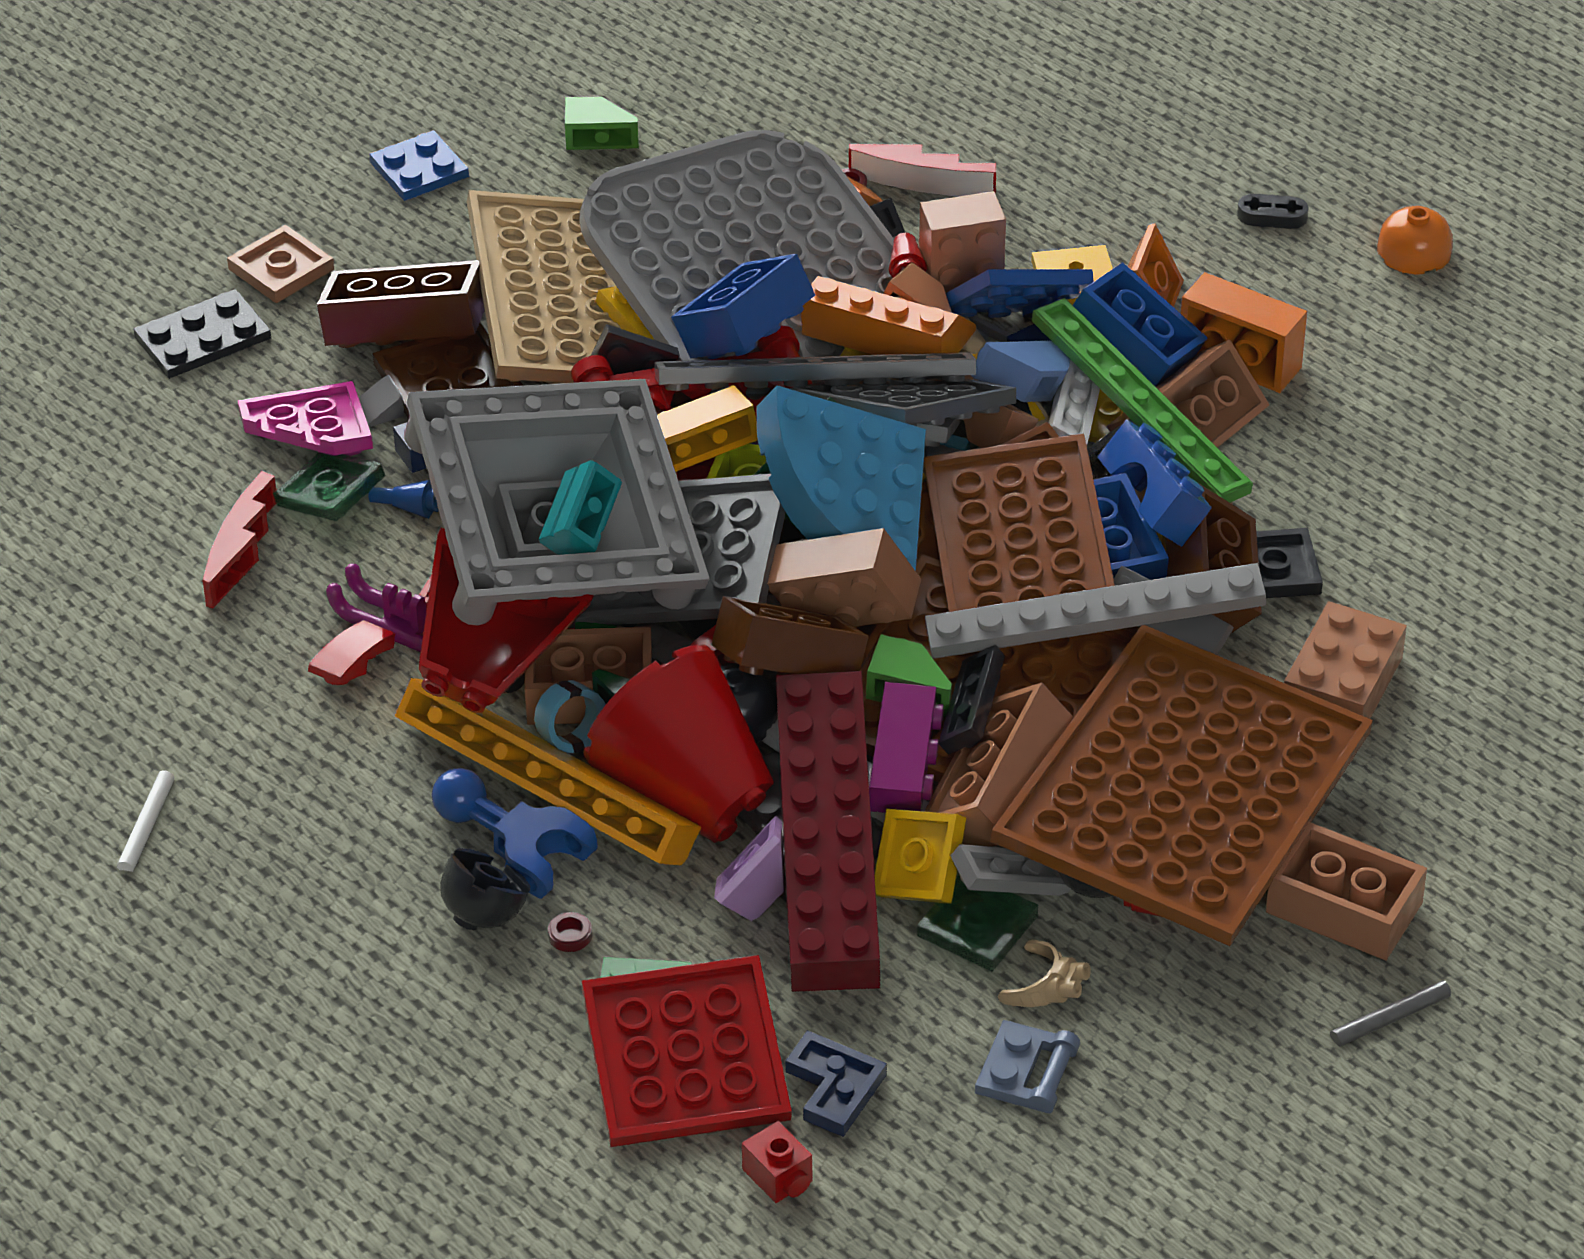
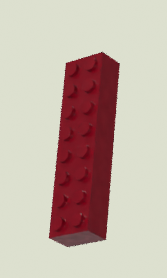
[776,671,880,992]

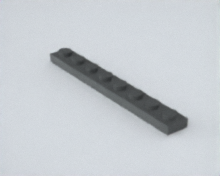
[655,352,976,391]

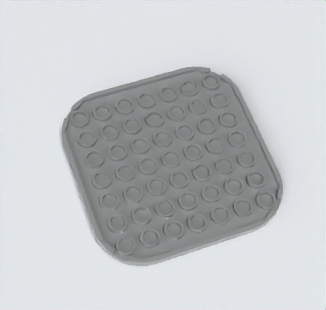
[580,130,894,400]

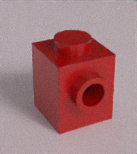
[741,1121,813,1204]

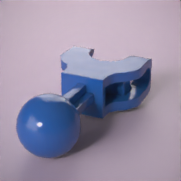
[432,768,598,899]

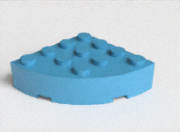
[757,385,926,571]

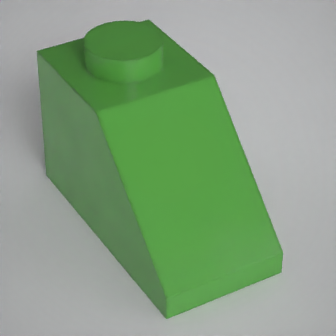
[565,96,639,150]
[866,634,952,717]

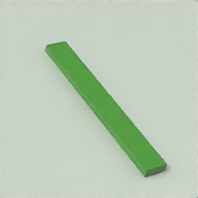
[1032,298,1253,503]

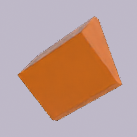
[1128,223,1184,307]

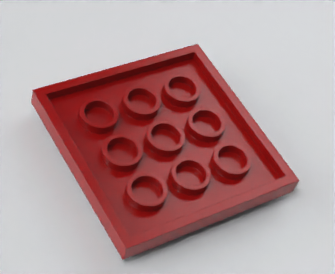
[582,955,792,1147]

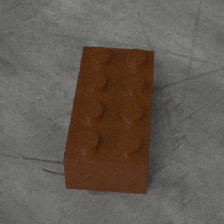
[317,260,485,348]

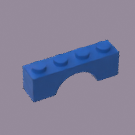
[1098,419,1211,547]

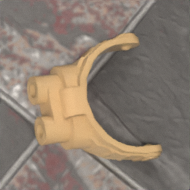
[998,940,1091,1007]

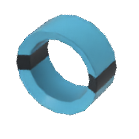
[534,680,606,753]

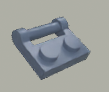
[975,1020,1080,1114]

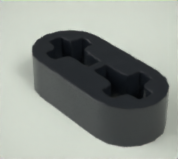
[1237,194,1309,229]

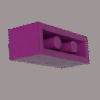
[869,682,944,813]

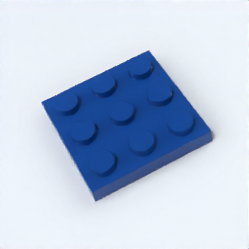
[946,269,1094,318]

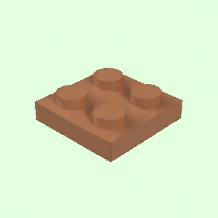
[227,224,334,303]

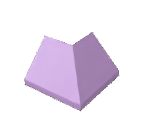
[714,816,784,921]

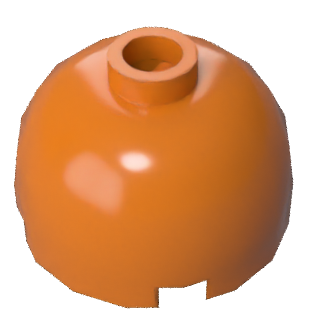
[1377,206,1453,275]

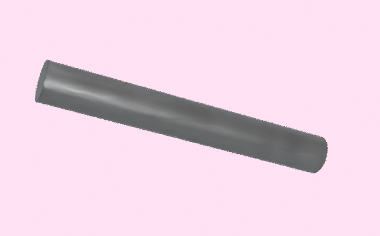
[1330,980,1451,1047]

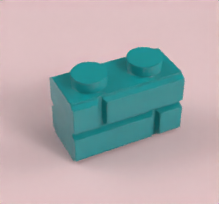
[538,460,622,555]

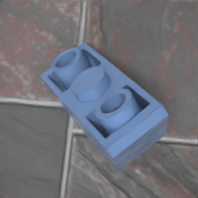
[971,341,1070,402]

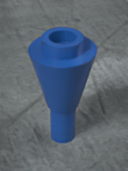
[368,480,439,519]

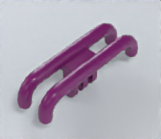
[326,563,426,652]

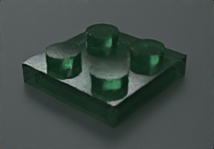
[273,452,386,521]
[917,875,1038,972]

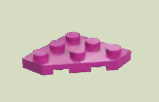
[238,381,373,456]

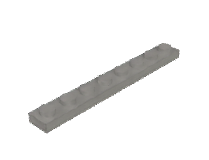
[925,563,1266,658]

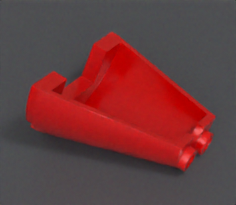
[419,527,594,713]
[584,645,774,843]

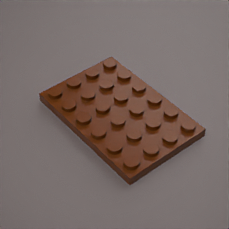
[924,433,1122,634]

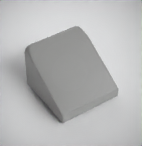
[359,375,404,427]

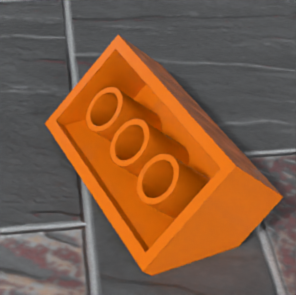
[801,276,976,355]

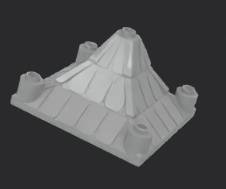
[404,379,710,625]

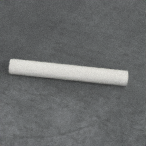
[117,771,175,872]

